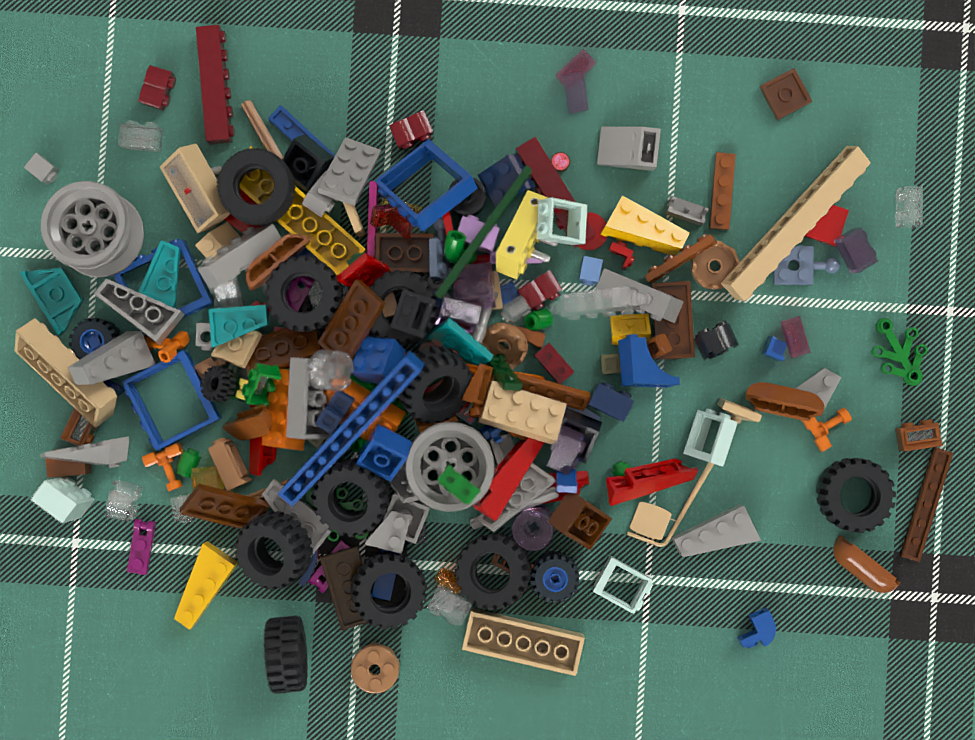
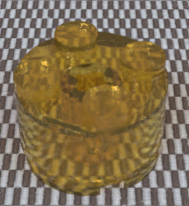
[191,466,232,492]

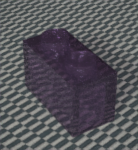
[834,228,878,273]
[435,297,481,334]
[547,426,586,475]

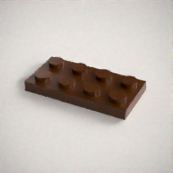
[318,280,386,367]
[651,281,695,360]
[246,328,324,375]
[179,483,269,529]

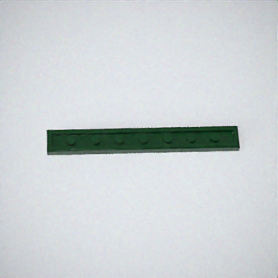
[435,165,532,300]

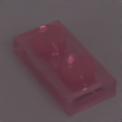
[555,49,596,90]
[780,316,811,358]

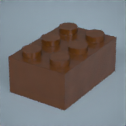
[375,233,435,274]
[548,493,613,550]

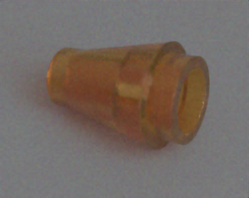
[434,567,462,594]

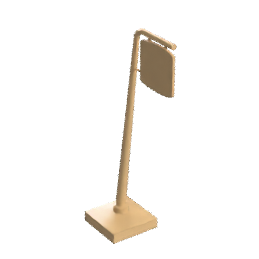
[627,398,762,547]

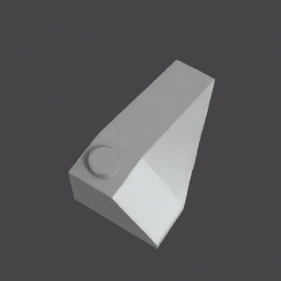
[40,436,129,468]

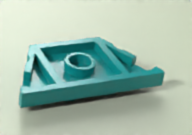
[20,268,84,336]

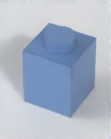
[578,256,603,286]

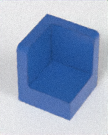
[761,336,788,361]

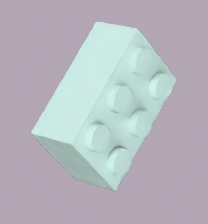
[31,477,95,523]

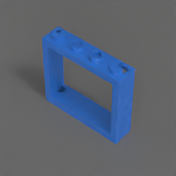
[375,139,478,231]
[114,239,215,335]
[122,350,223,450]

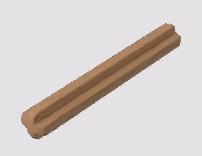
[241,100,283,159]

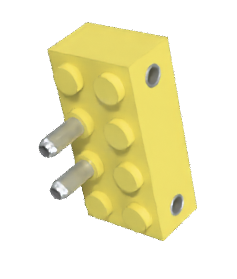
[496,190,558,280]

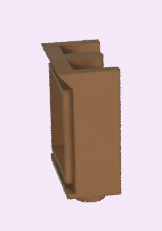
[208,437,254,491]

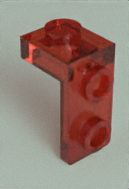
[370,204,412,239]

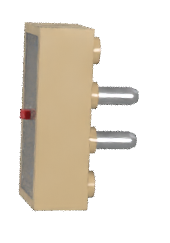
[160,144,230,233]

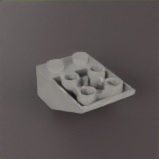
[597,127,661,171]

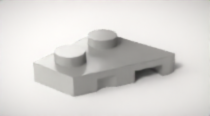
[795,368,842,409]
[365,510,411,553]

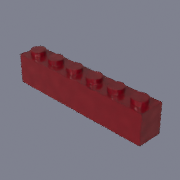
[196,25,235,145]
[516,136,596,249]

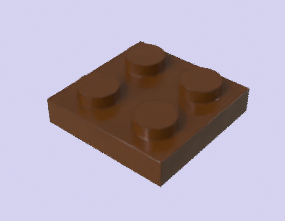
[759,68,812,121]

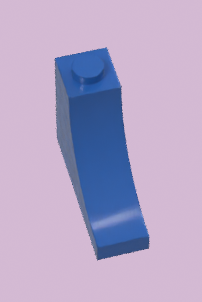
[618,334,680,388]

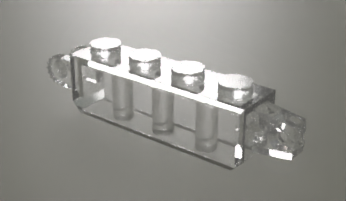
[550,286,653,321]

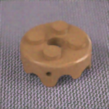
[691,241,740,290]
[482,323,528,370]
[351,642,400,694]

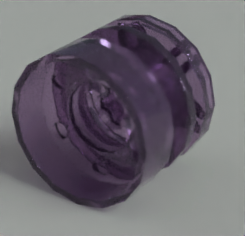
[512,505,555,551]

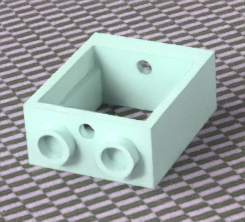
[537,198,587,245]
[683,408,738,466]
[592,556,653,614]

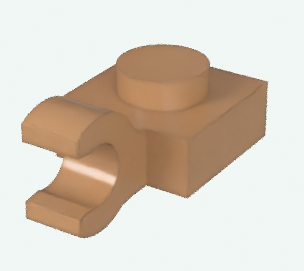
[195,357,229,379]

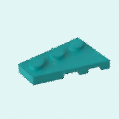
[138,240,181,308]
[209,305,269,348]
[426,318,493,366]

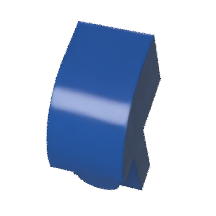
[737,608,776,648]

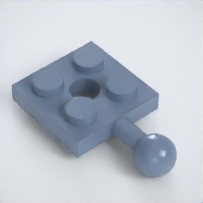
[429,217,454,283]
[773,246,840,285]

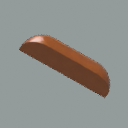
[246,234,310,291]
[746,382,824,421]
[222,405,272,441]
[833,535,900,593]

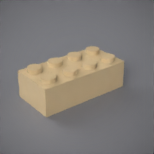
[478,381,567,445]

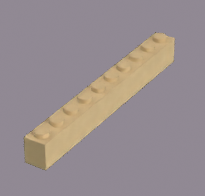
[721,146,871,301]

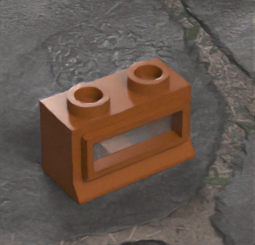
[60,408,101,446]
[895,419,943,451]

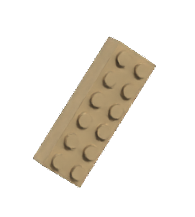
[15,318,117,428]
[462,608,585,676]

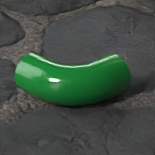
[444,230,476,265]

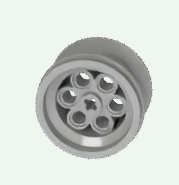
[41,181,144,277]
[405,422,494,511]

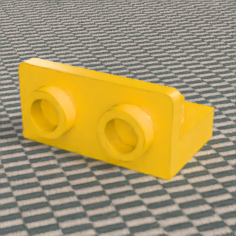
[610,314,651,346]

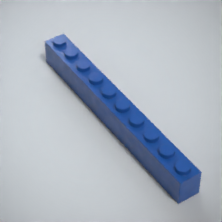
[278,351,425,507]

